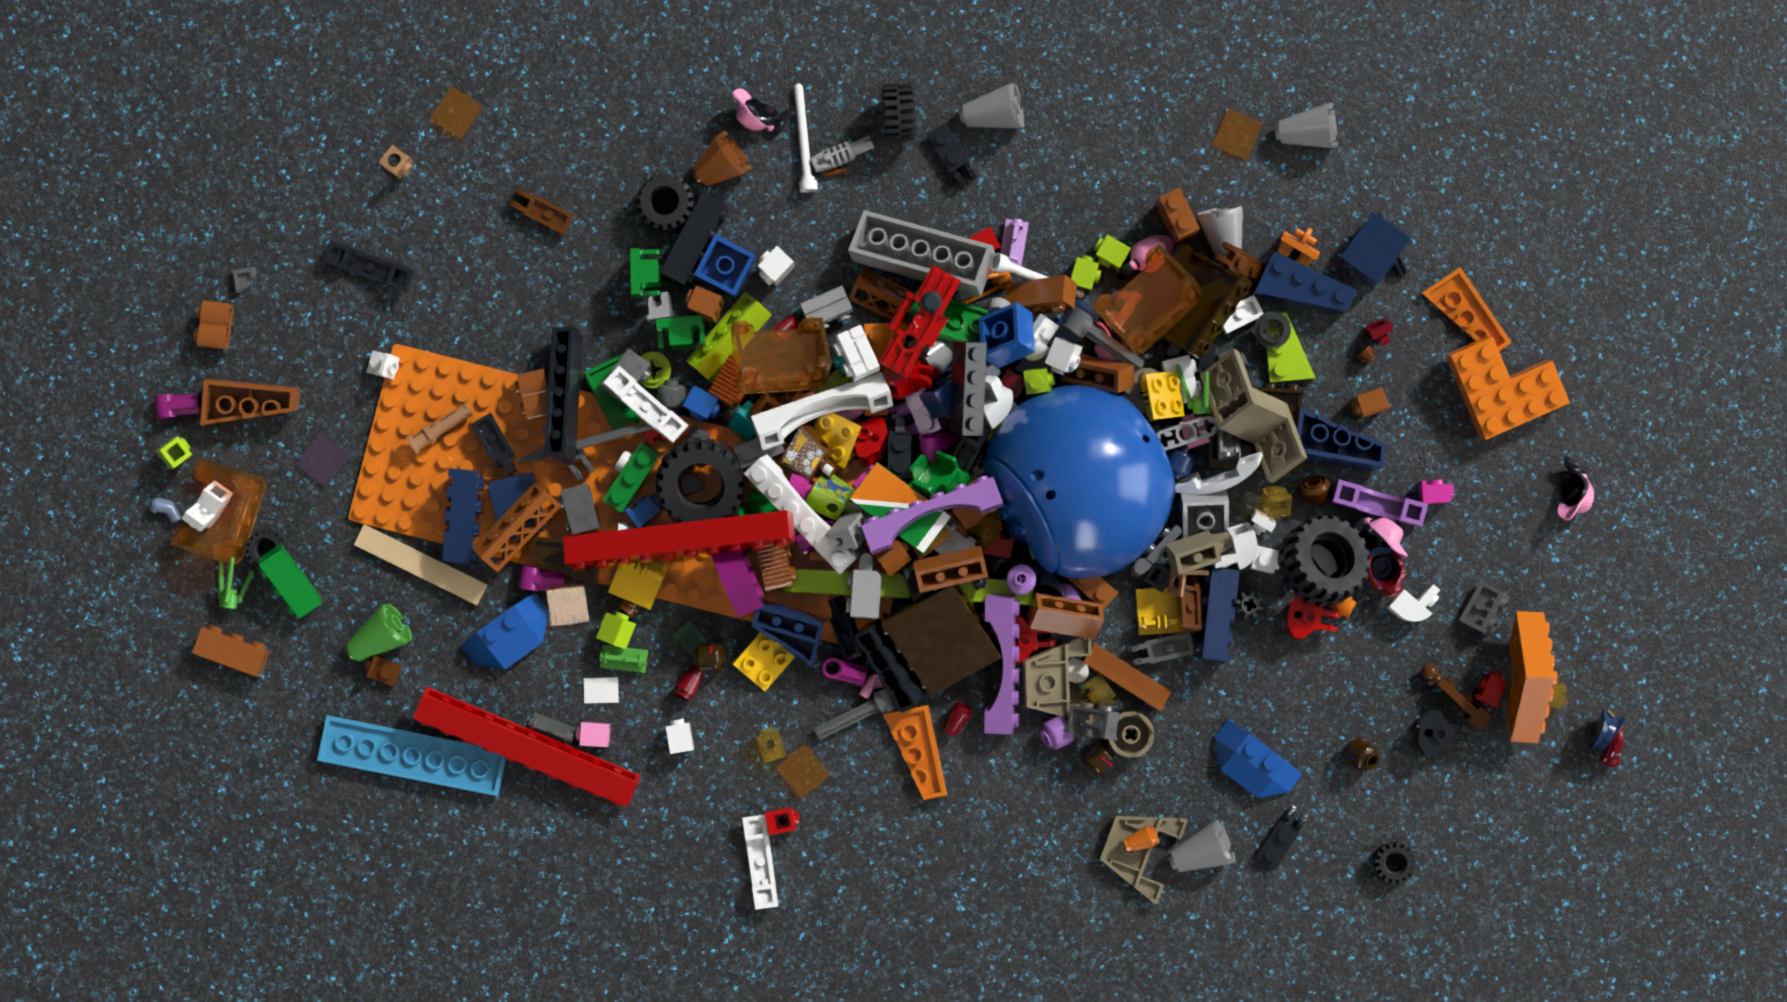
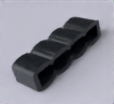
[855,619,926,713]

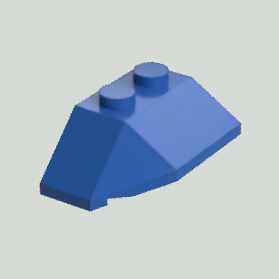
[461,592,549,670]
[1214,719,1302,798]

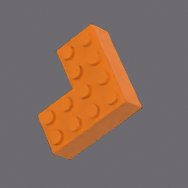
[1445,336,1570,440]
[1506,611,1557,743]

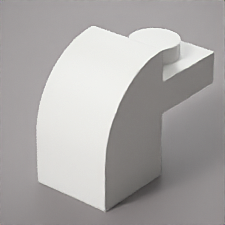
[1023,314,1059,361]
[984,373,1013,429]
[182,481,233,532]
[1214,522,1258,570]
[1386,584,1440,622]

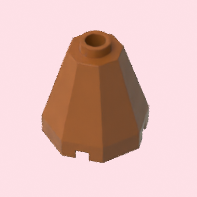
[693,131,752,186]

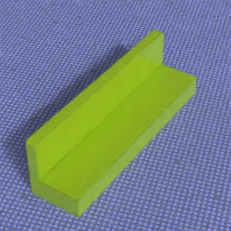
[686,292,771,383]

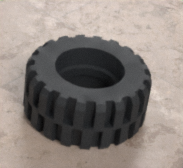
[656,437,744,523]
[1278,514,1371,607]

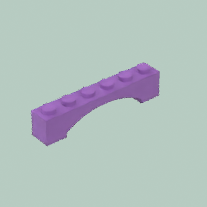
[861,476,1003,555]
[985,593,1020,734]

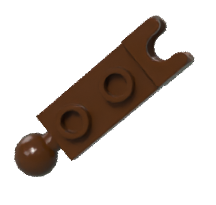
[1421,664,1492,731]

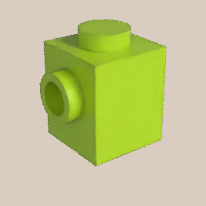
[1094,234,1131,270]
[1070,255,1102,292]
[1023,366,1055,395]
[155,436,192,469]
[596,611,636,649]

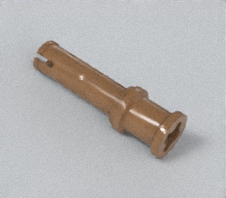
[405,403,473,454]

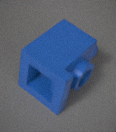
[625,494,662,528]

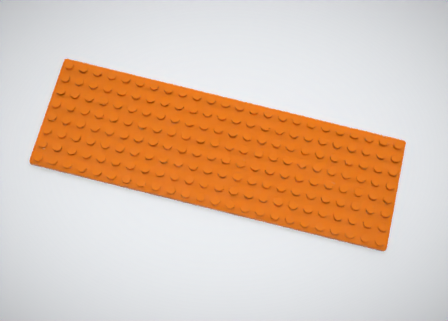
[348,344,910,644]

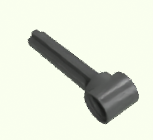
[1063,307,1144,372]
[814,688,896,740]

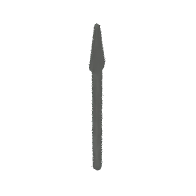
[517,422,653,463]

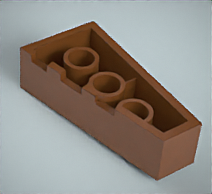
[200,379,301,425]

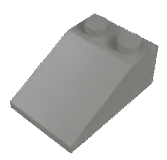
[1180,489,1229,539]

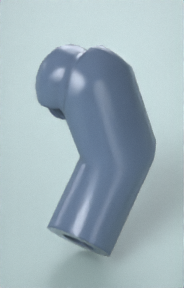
[149,498,182,524]

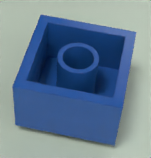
[694,234,757,298]
[979,302,1035,368]

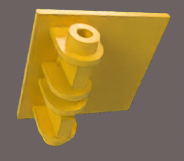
[1139,371,1185,421]
[814,413,861,468]
[608,560,668,610]
[1136,587,1185,635]
[733,632,795,691]

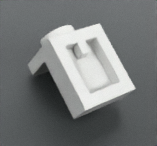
[366,350,400,380]

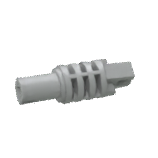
[811,135,874,172]

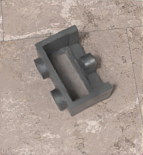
[1066,702,1119,741]

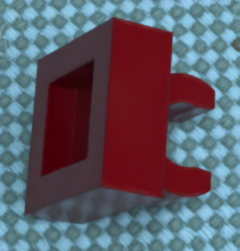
[1364,318,1394,346]

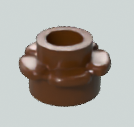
[1355,345,1377,365]
[618,600,639,619]

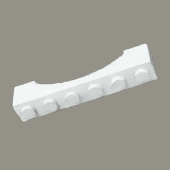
[751,372,893,450]
[744,455,862,574]

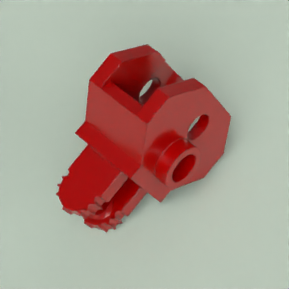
[883,359,939,399]
[853,416,889,467]
[1285,597,1340,640]
[1015,613,1057,663]

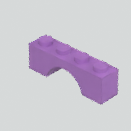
[1330,480,1428,527]

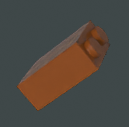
[1155,187,1200,245]

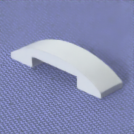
[604,366,688,443]
[1175,452,1263,495]
[742,814,778,910]

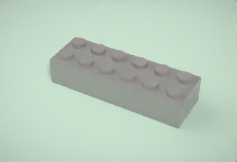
[848,210,995,297]

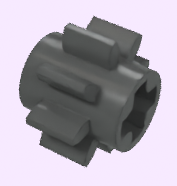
[1235,591,1263,619]

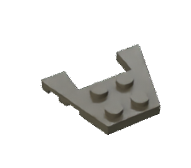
[1023,637,1094,724]
[1099,816,1188,904]

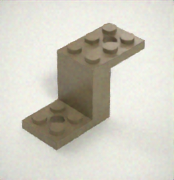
[1200,349,1307,483]

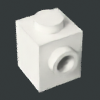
[1045,337,1083,375]
[1249,546,1280,574]
[666,719,694,754]

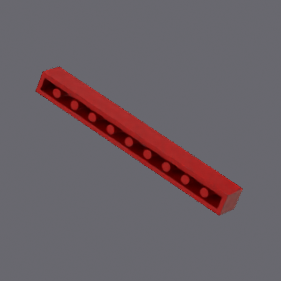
[563,510,795,571]
[413,687,640,807]

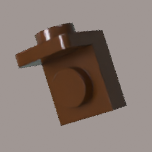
[365,656,403,687]

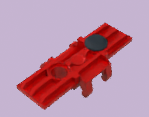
[878,265,961,378]

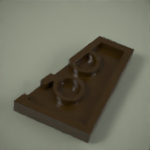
[530,536,599,587]

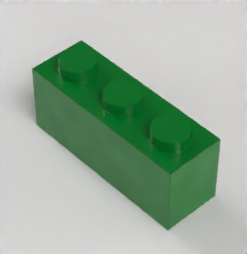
[602,443,662,514]
[257,543,322,619]

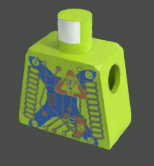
[805,473,861,520]

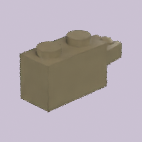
[1165,530,1233,575]

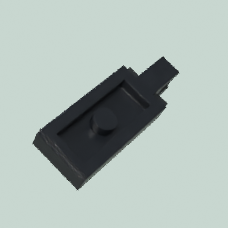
[471,412,517,476]
[888,417,911,481]
[828,595,866,661]

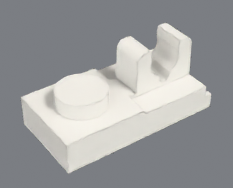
[1223,295,1264,334]
[1251,508,1276,535]

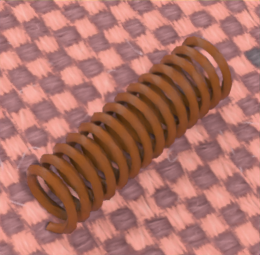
[823,168,847,176]

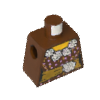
[779,425,838,478]

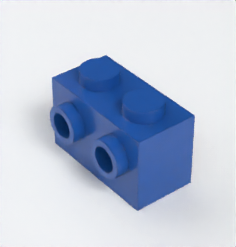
[683,385,722,423]

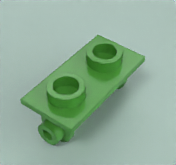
[600,645,648,673]

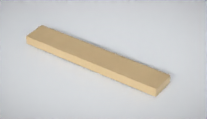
[354,524,488,605]

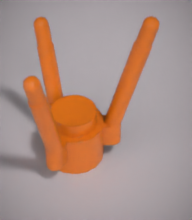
[962,271,1011,304]

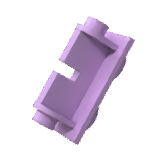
[1000,218,1029,266]

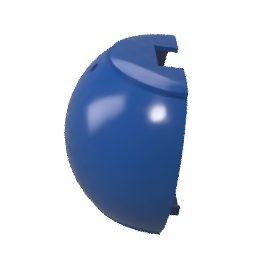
[983,385,1175,579]

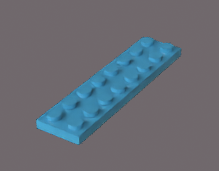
[317,715,506,796]

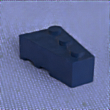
[919,361,1001,419]
[751,599,826,667]

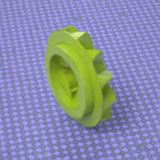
[640,352,671,388]

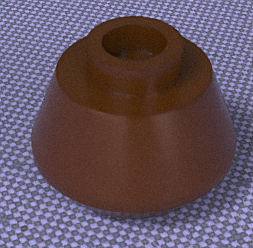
[1299,475,1330,505]

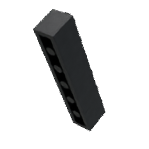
[543,326,583,466]

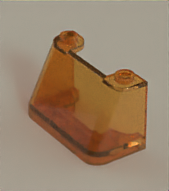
[1092,244,1203,355]
[731,317,832,394]
[171,457,266,565]

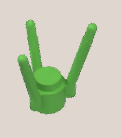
[1176,364,1212,415]
[217,557,254,609]

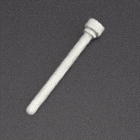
[794,84,818,193]
[990,253,1085,299]

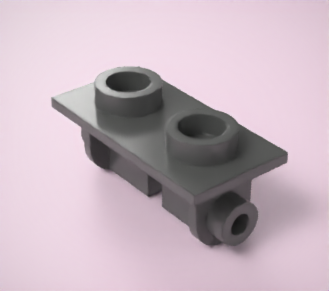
[528,712,577,746]

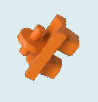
[1278,227,1320,267]

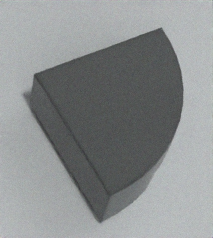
[232,267,256,293]
[679,472,706,495]

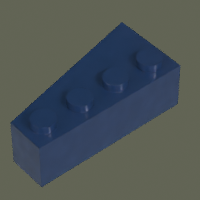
[1252,251,1357,314]
[1015,298,1102,376]
[1293,407,1387,472]
[442,468,485,565]
[1195,567,1240,662]

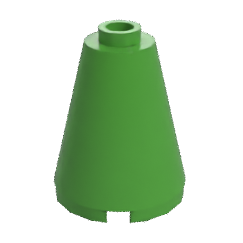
[346,603,412,661]

